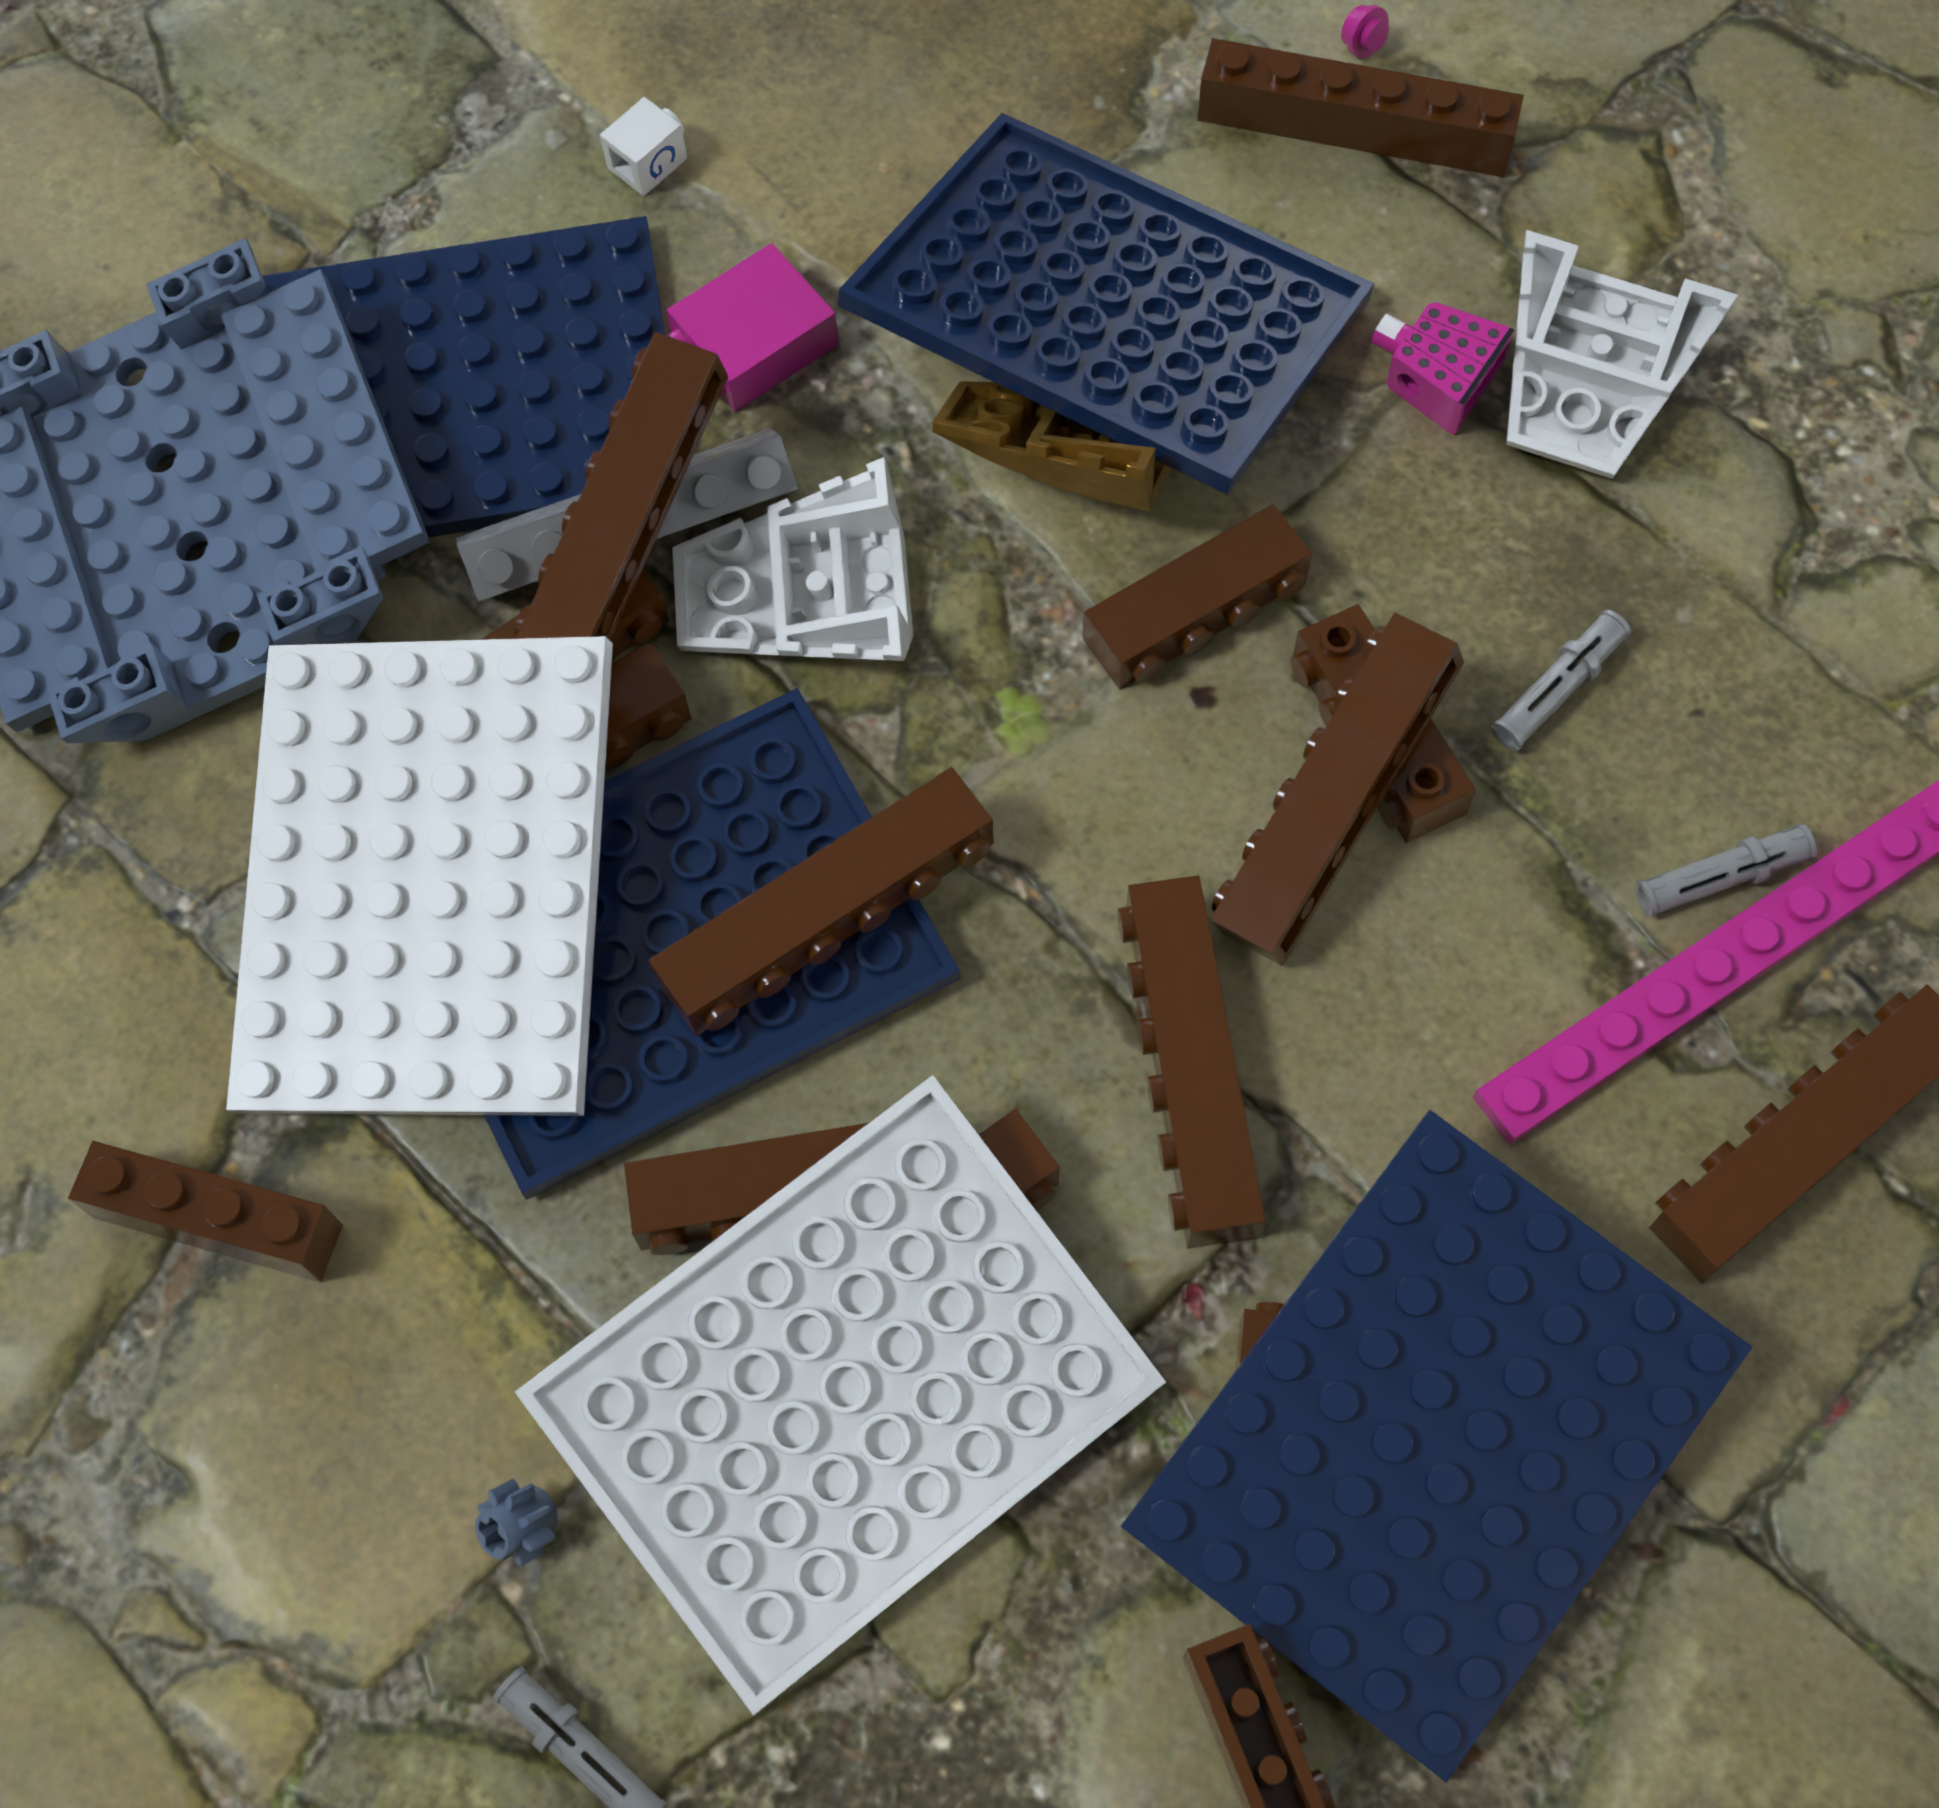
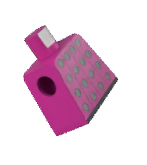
[1371,302,1515,435]

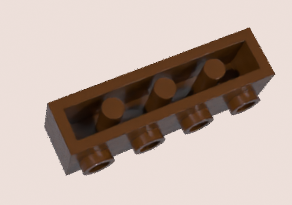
[1291,603,1476,843]
[1183,1624,1335,1808]

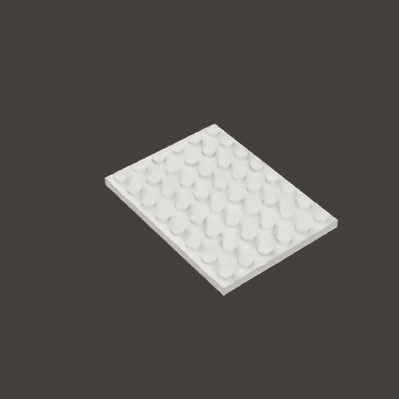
[226,636,613,1116]
[515,1075,1166,1716]

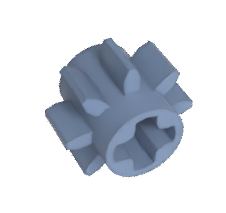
[475,1478,557,1567]

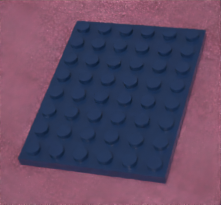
[837,113,1374,495]
[260,216,665,538]
[484,688,960,1200]
[1121,1109,1753,1783]

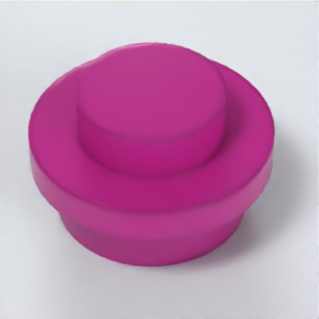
[1341,5,1389,58]

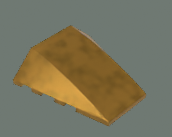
[932,381,1170,511]

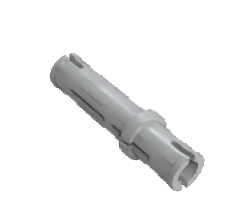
[1491,610,1631,751]
[1635,823,1817,917]
[493,1666,668,1808]

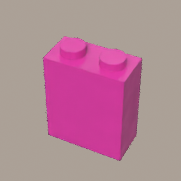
[666,242,839,412]

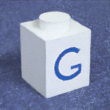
[600,97,688,196]

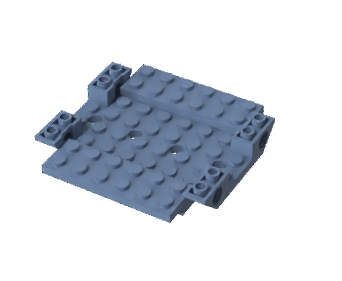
[0,238,430,743]

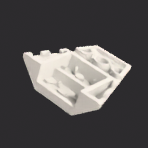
[1506,230,1738,479]
[672,457,913,661]

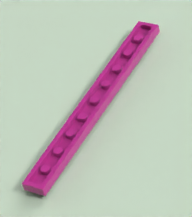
[1472,780,1939,1146]

